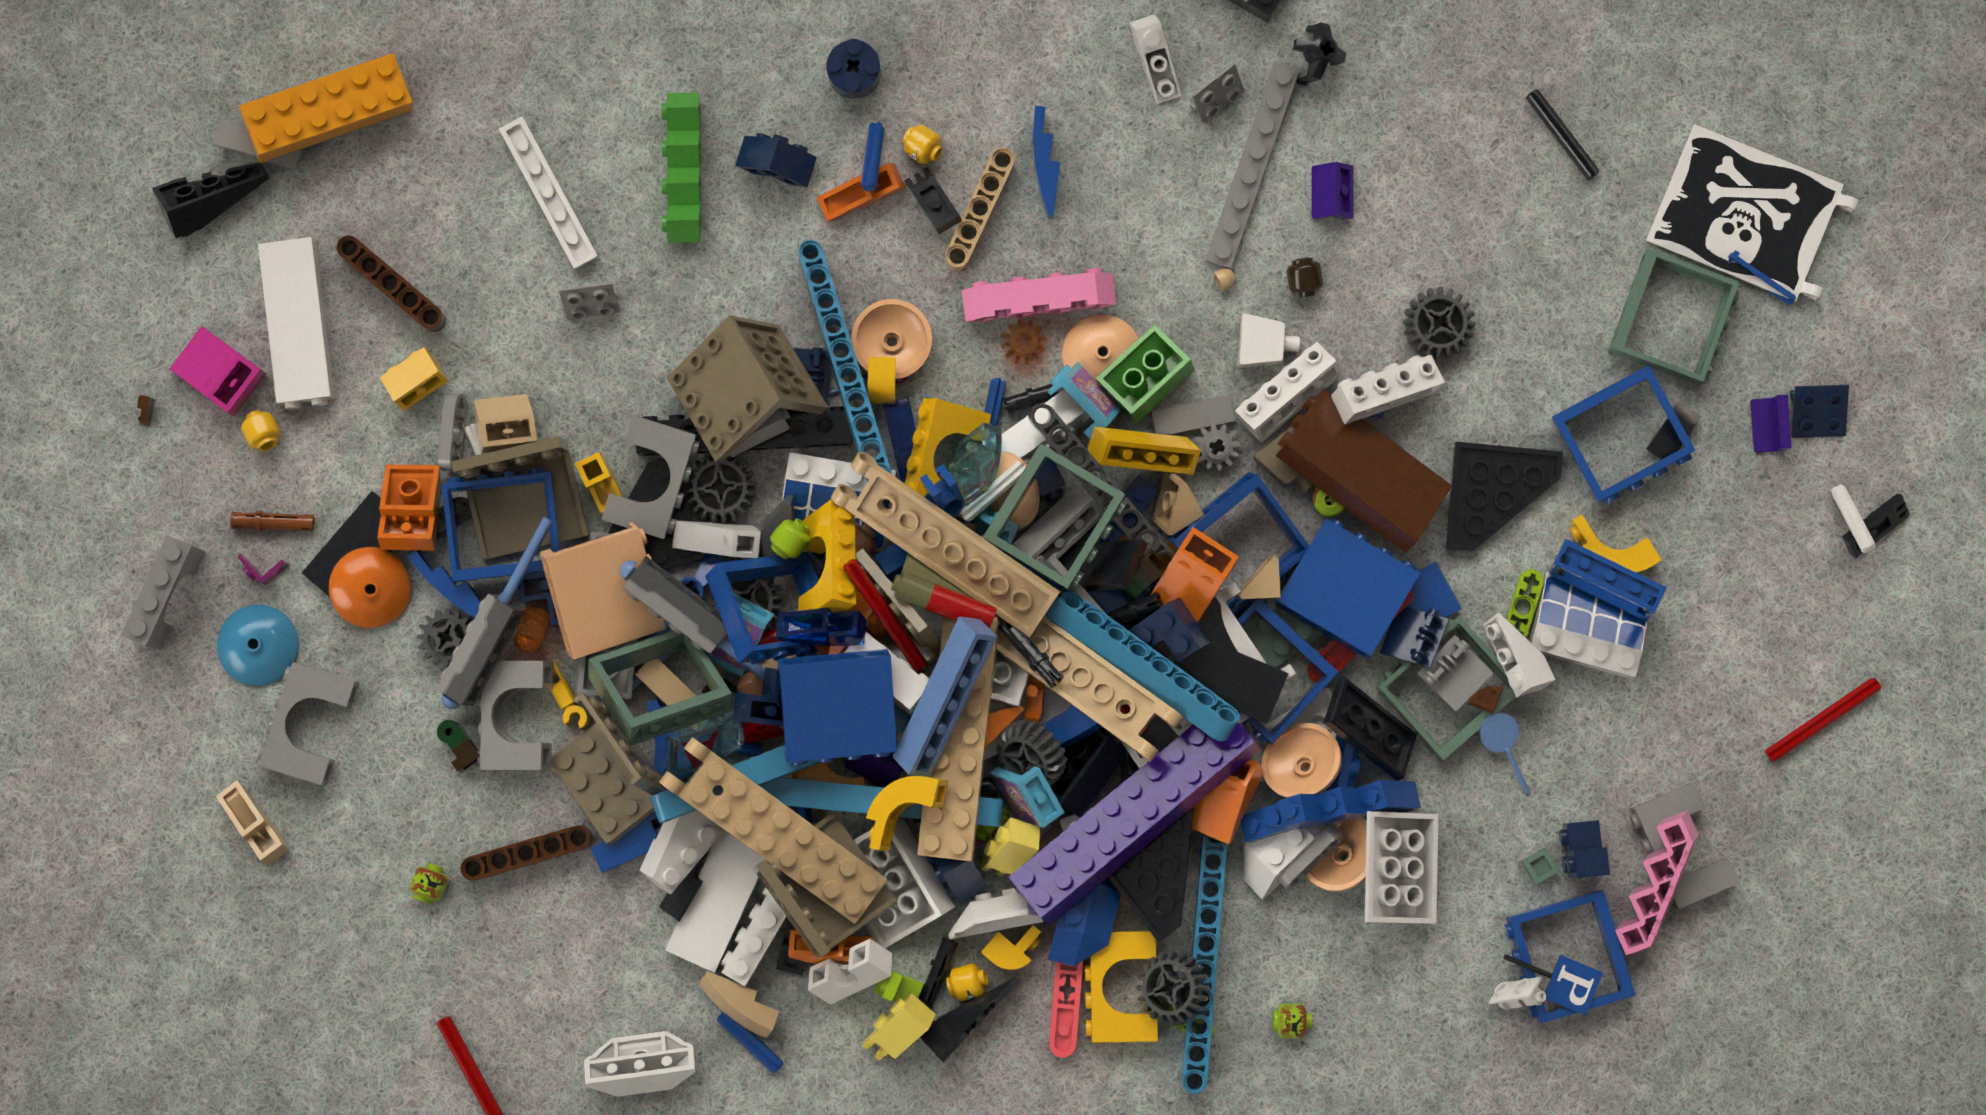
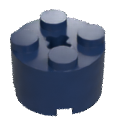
[826,39,881,98]

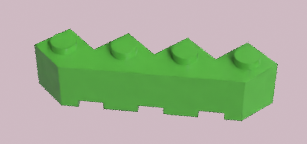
[661,93,702,243]

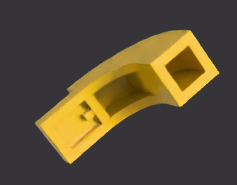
[1569,514,1662,573]
[866,776,949,851]

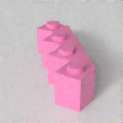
[962,268,1117,323]
[1615,810,1699,955]

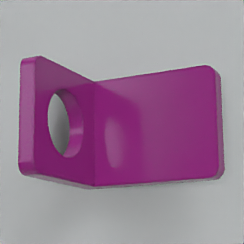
[237,554,289,585]

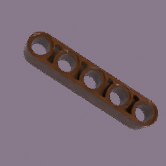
[336,235,446,332]
[460,825,593,881]

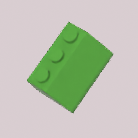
[1096,324,1195,424]

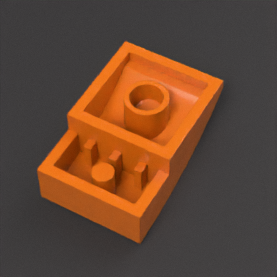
[377,464,440,551]

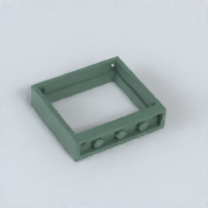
[1608,248,1740,385]
[983,443,1128,591]
[1376,616,1516,761]
[588,630,732,746]

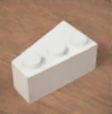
[844,630,930,717]
[640,810,724,895]

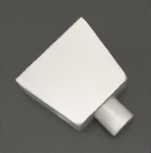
[1238,313,1300,368]

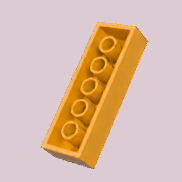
[239,53,413,163]

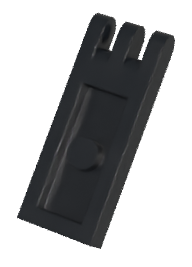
[904,167,962,234]
[1842,494,1910,558]

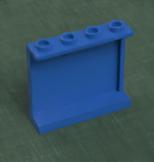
[1275,518,1420,661]
[777,649,897,765]

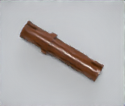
[230,510,315,532]

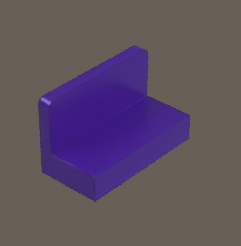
[1312,162,1354,219]
[1750,395,1792,453]
[844,752,904,787]

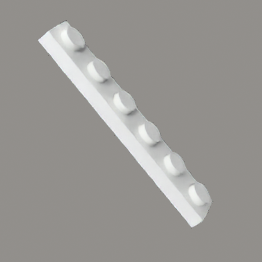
[499,117,599,270]

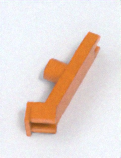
[1023,675,1045,726]

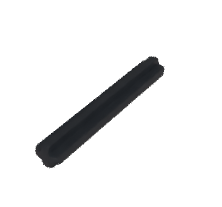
[1526,89,1599,180]

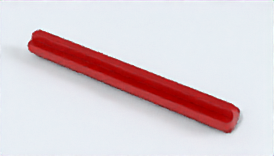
[843,559,927,671]
[1765,678,1881,762]
[437,1016,504,1115]

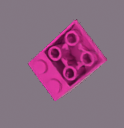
[169,326,267,416]

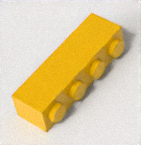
[1087,427,1201,475]

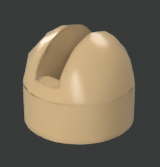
[1213,268,1235,292]

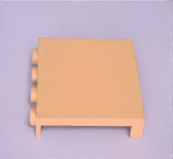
[539,522,666,660]

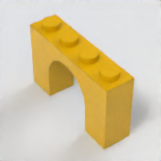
[904,398,991,519]
[798,499,856,625]
[1085,931,1158,1043]

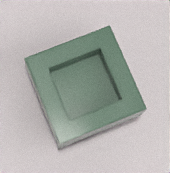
[1521,847,1560,885]

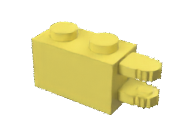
[980,818,1040,876]
[862,993,936,1060]

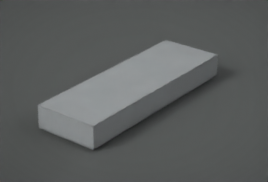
[1151,395,1235,435]

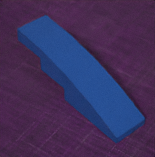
[1033,105,1060,219]
[407,550,482,618]

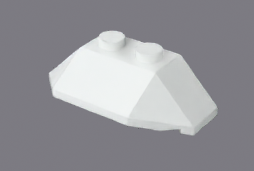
[1243,821,1341,900]
[949,888,1044,940]
[584,1031,696,1097]

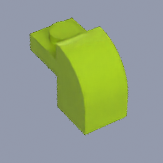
[873,969,925,1002]

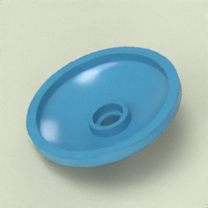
[217,605,299,686]

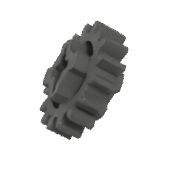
[417,608,470,667]

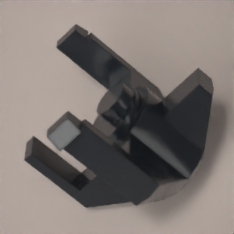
[1293,22,1346,86]

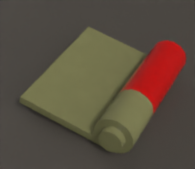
[891,553,997,629]

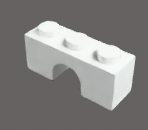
[808,939,892,1005]

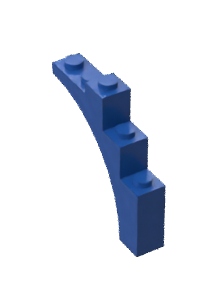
[591,699,700,873]
[1241,780,1421,843]

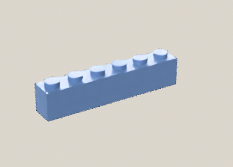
[893,616,997,777]

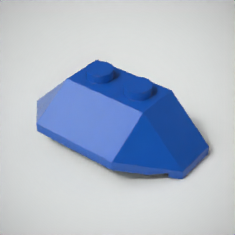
[1047,877,1121,967]

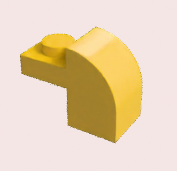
[868,357,896,404]
[574,452,623,514]
[981,924,1042,970]

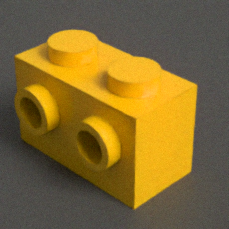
[380,347,449,411]

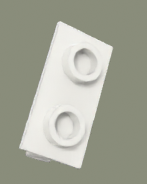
[1489,977,1546,1010]

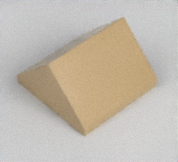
[1151,472,1204,535]

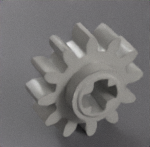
[1193,423,1240,471]

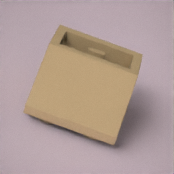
[473,394,537,454]

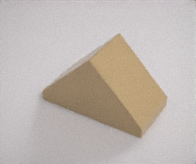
[1234,555,1281,599]

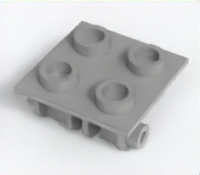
[1189,62,1244,123]
[558,282,620,320]
[1417,635,1494,712]

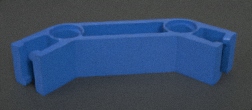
[875,464,965,583]

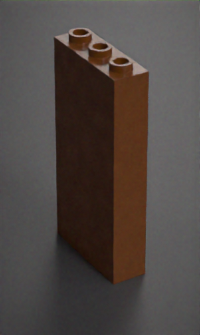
[1275,389,1453,553]

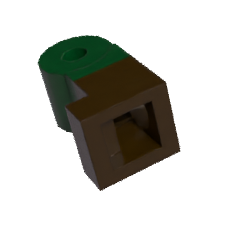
[1119,548,1168,600]
[437,720,480,773]

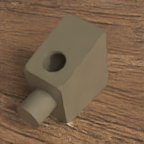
[1253,427,1314,493]

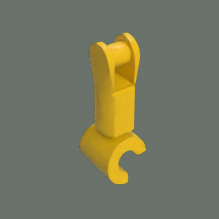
[550,661,591,731]

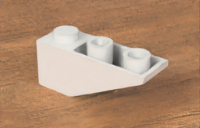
[1129,14,1182,105]
[672,521,761,558]
[1483,613,1555,698]

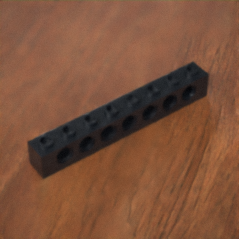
[636,406,854,456]

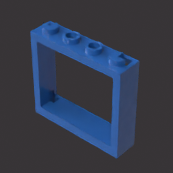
[1552,365,1696,504]
[441,468,560,582]
[1166,472,1309,616]
[1548,539,1667,622]
[705,551,836,664]
[1238,598,1338,745]
[1504,890,1636,1023]

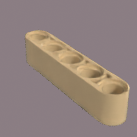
[945,147,1015,272]

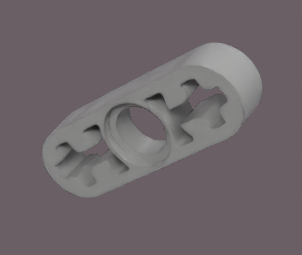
[438,393,467,471]
[1278,825,1344,890]

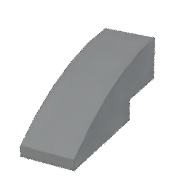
[212,118,304,170]

